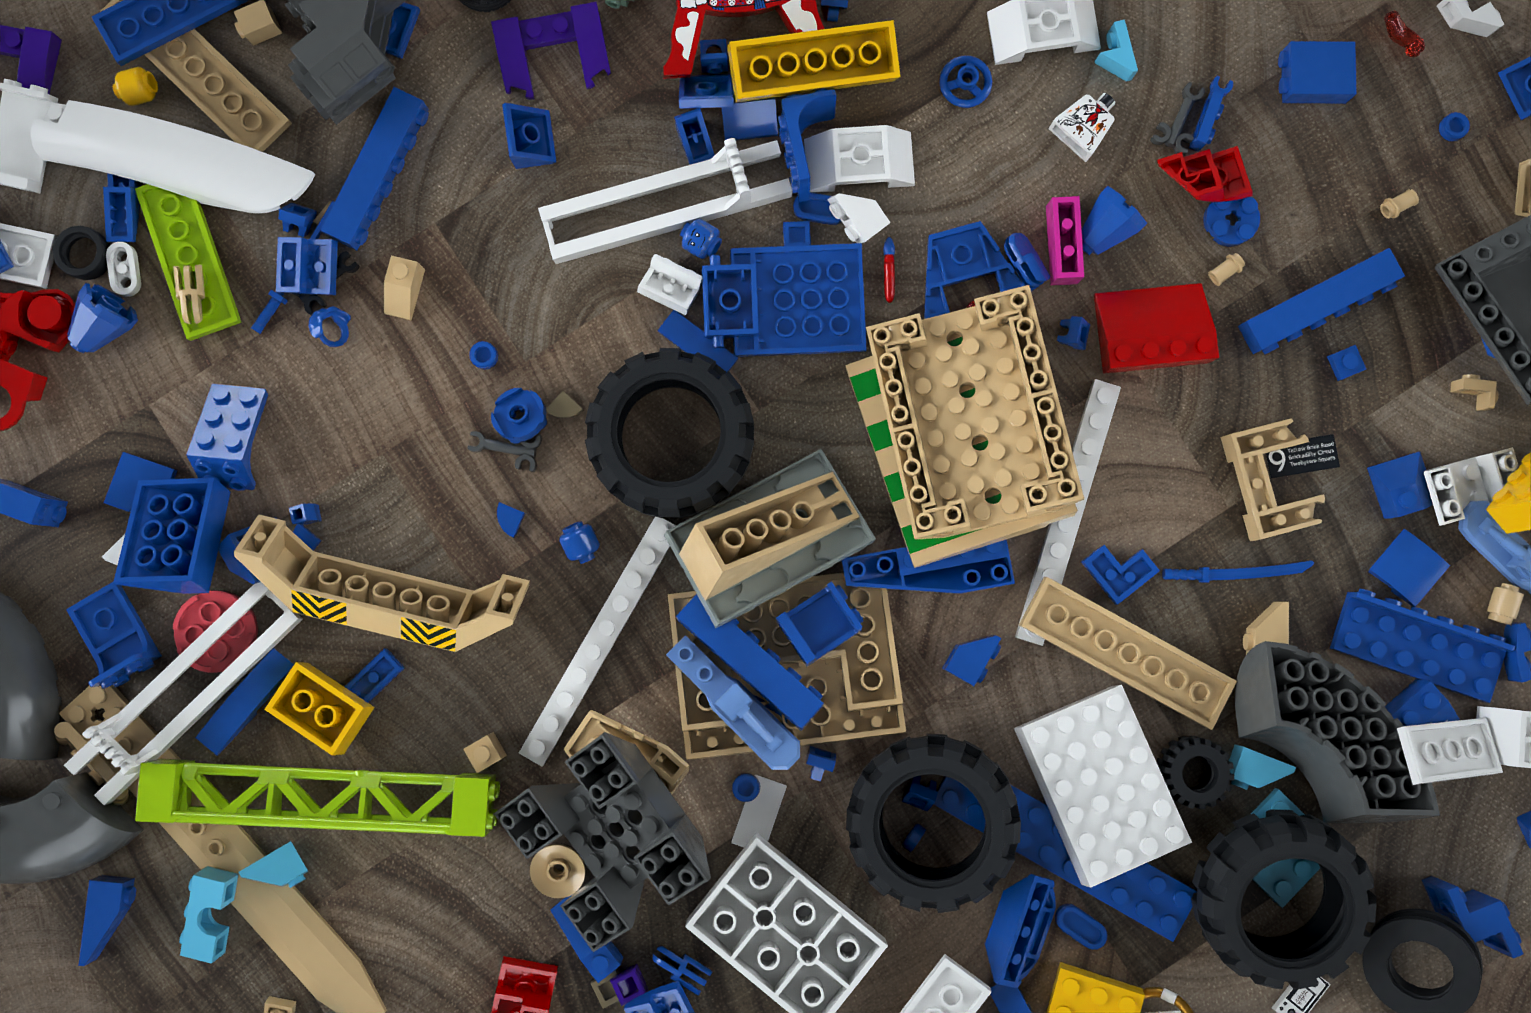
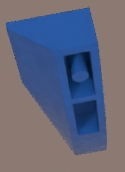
[841,539,1015,594]

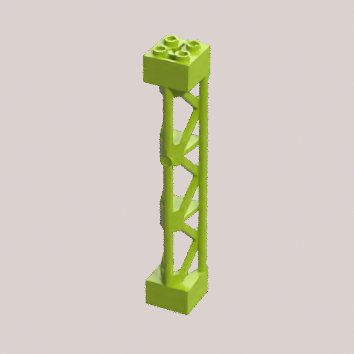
[135,759,500,837]

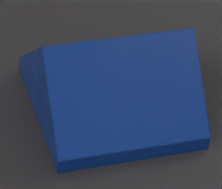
[721,97,778,140]
[502,103,556,169]

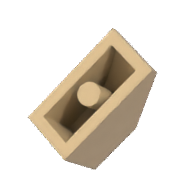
[384,255,425,321]
[1243,602,1289,655]

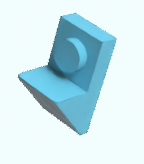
[1095,19,1138,81]

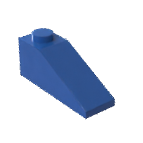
[78,875,136,966]
[550,895,623,983]

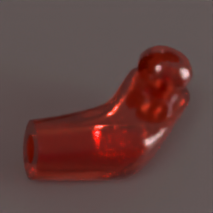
[1384,11,1425,57]

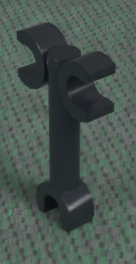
[292,251,360,315]

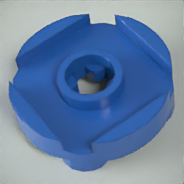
[1203,197,1260,247]
[491,388,547,443]

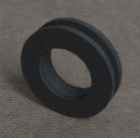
[1362,909,1483,1013]

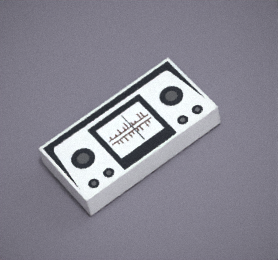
[1272,977,1331,1013]

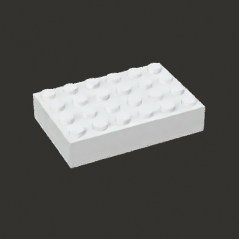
[1014,685,1192,888]
[685,832,888,1013]

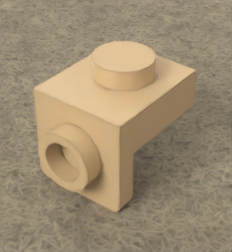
[1450,374,1498,412]

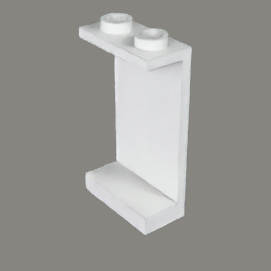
[0,79,58,193]

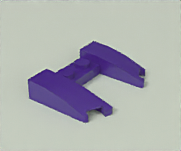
[491,2,611,100]
[0,25,62,94]

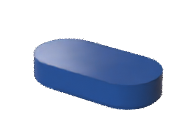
[793,192,842,225]
[1055,904,1107,950]

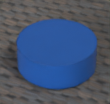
[1439,112,1470,141]
[469,341,498,370]
[732,773,760,802]
[902,824,926,852]

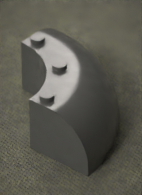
[0,592,62,760]
[1235,641,1440,823]
[0,772,144,884]

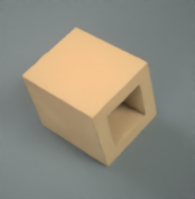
[234,0,282,46]
[463,732,507,773]

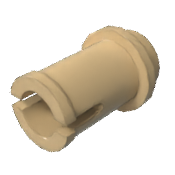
[1380,189,1419,218]
[1208,253,1245,286]

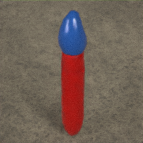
[883,237,895,303]

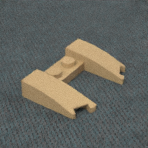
[1220,419,1325,541]

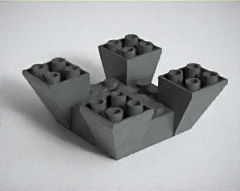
[494,732,711,952]

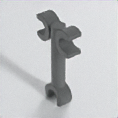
[1150,82,1205,156]
[467,431,542,472]

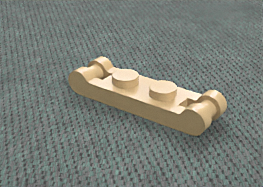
[54,722,129,805]

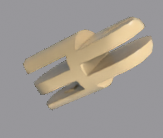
[173,265,205,324]

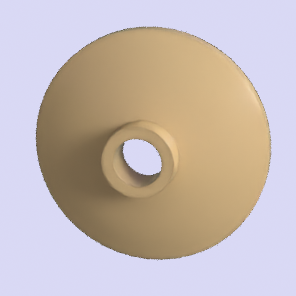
[530,844,586,898]

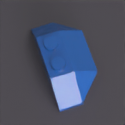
[985,874,1056,988]

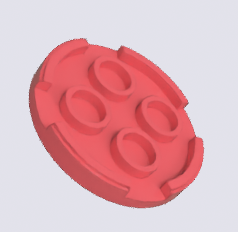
[172,590,258,673]

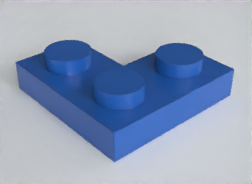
[1081,545,1160,605]

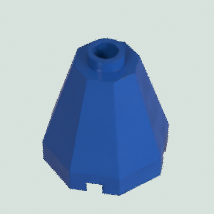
[1082,186,1147,255]
[67,283,138,353]

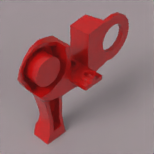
[0,289,75,431]

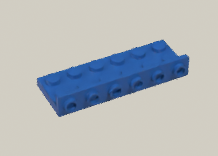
[1329,589,1515,703]

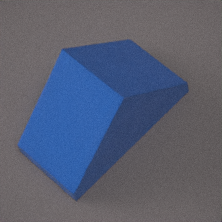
[674,108,715,165]

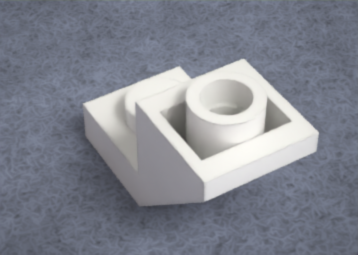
[1437,0,1504,37]

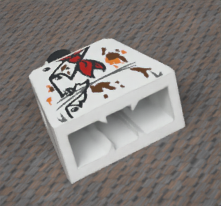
[1049,93,1115,162]

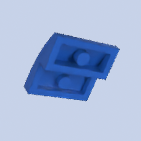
[276,237,338,295]
[1369,529,1450,607]
[624,981,695,1013]

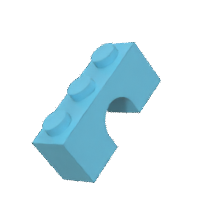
[180,866,239,963]

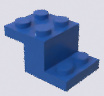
[1422,876,1524,959]

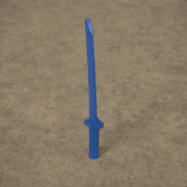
[251,201,335,334]
[1162,561,1314,583]

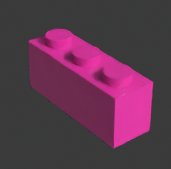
[1046,196,1084,285]

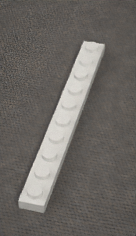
[1015,379,1121,646]
[519,517,676,767]

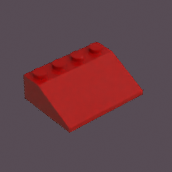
[1094,283,1219,374]

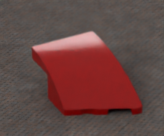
[1157,146,1253,202]
[491,956,558,1013]

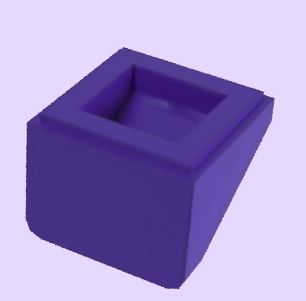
[610,964,648,1006]

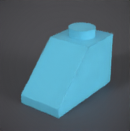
[1229,744,1296,790]
[238,841,308,888]

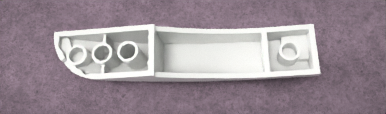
[31,100,315,213]

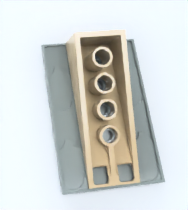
[664,449,876,628]

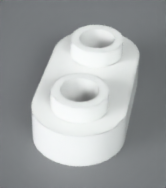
[106,242,141,297]

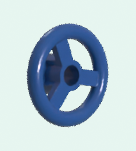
[939,55,992,108]

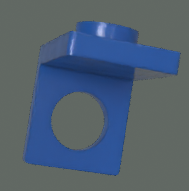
[700,39,728,74]

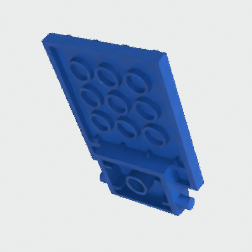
[702,243,867,357]

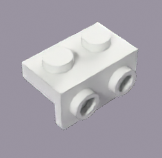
[637,254,703,315]

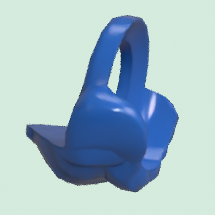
[308,306,351,347]

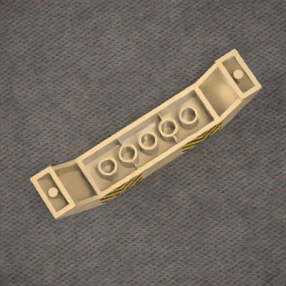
[234,514,530,652]

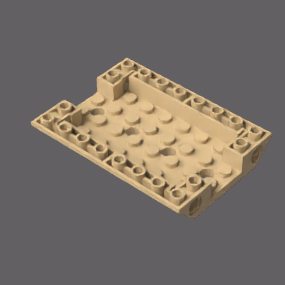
[866,285,1084,540]

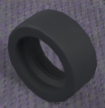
[53,225,110,280]

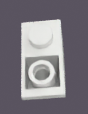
[827,193,890,243]

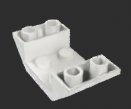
[987,0,1101,65]
[804,125,915,193]
[1424,447,1519,526]
[1476,706,1531,768]

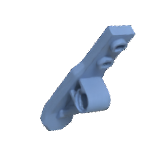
[1458,501,1531,594]
[666,635,800,770]

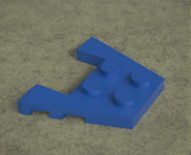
[924,221,1025,319]

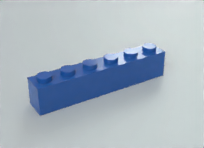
[320,87,429,251]
[1238,248,1405,355]
[676,594,824,731]

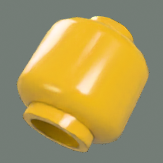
[113,67,158,106]

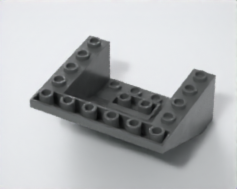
[1435,215,1531,406]

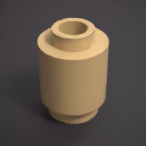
[1487,583,1524,625]

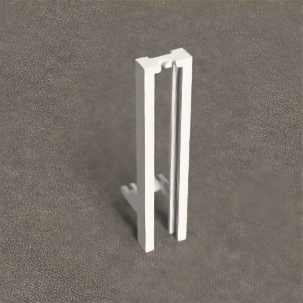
[538,138,792,264]
[64,582,303,805]

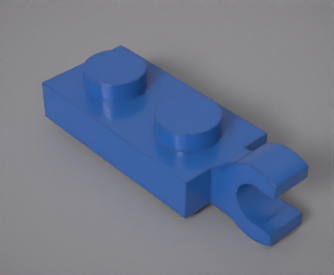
[1189,76,1233,152]

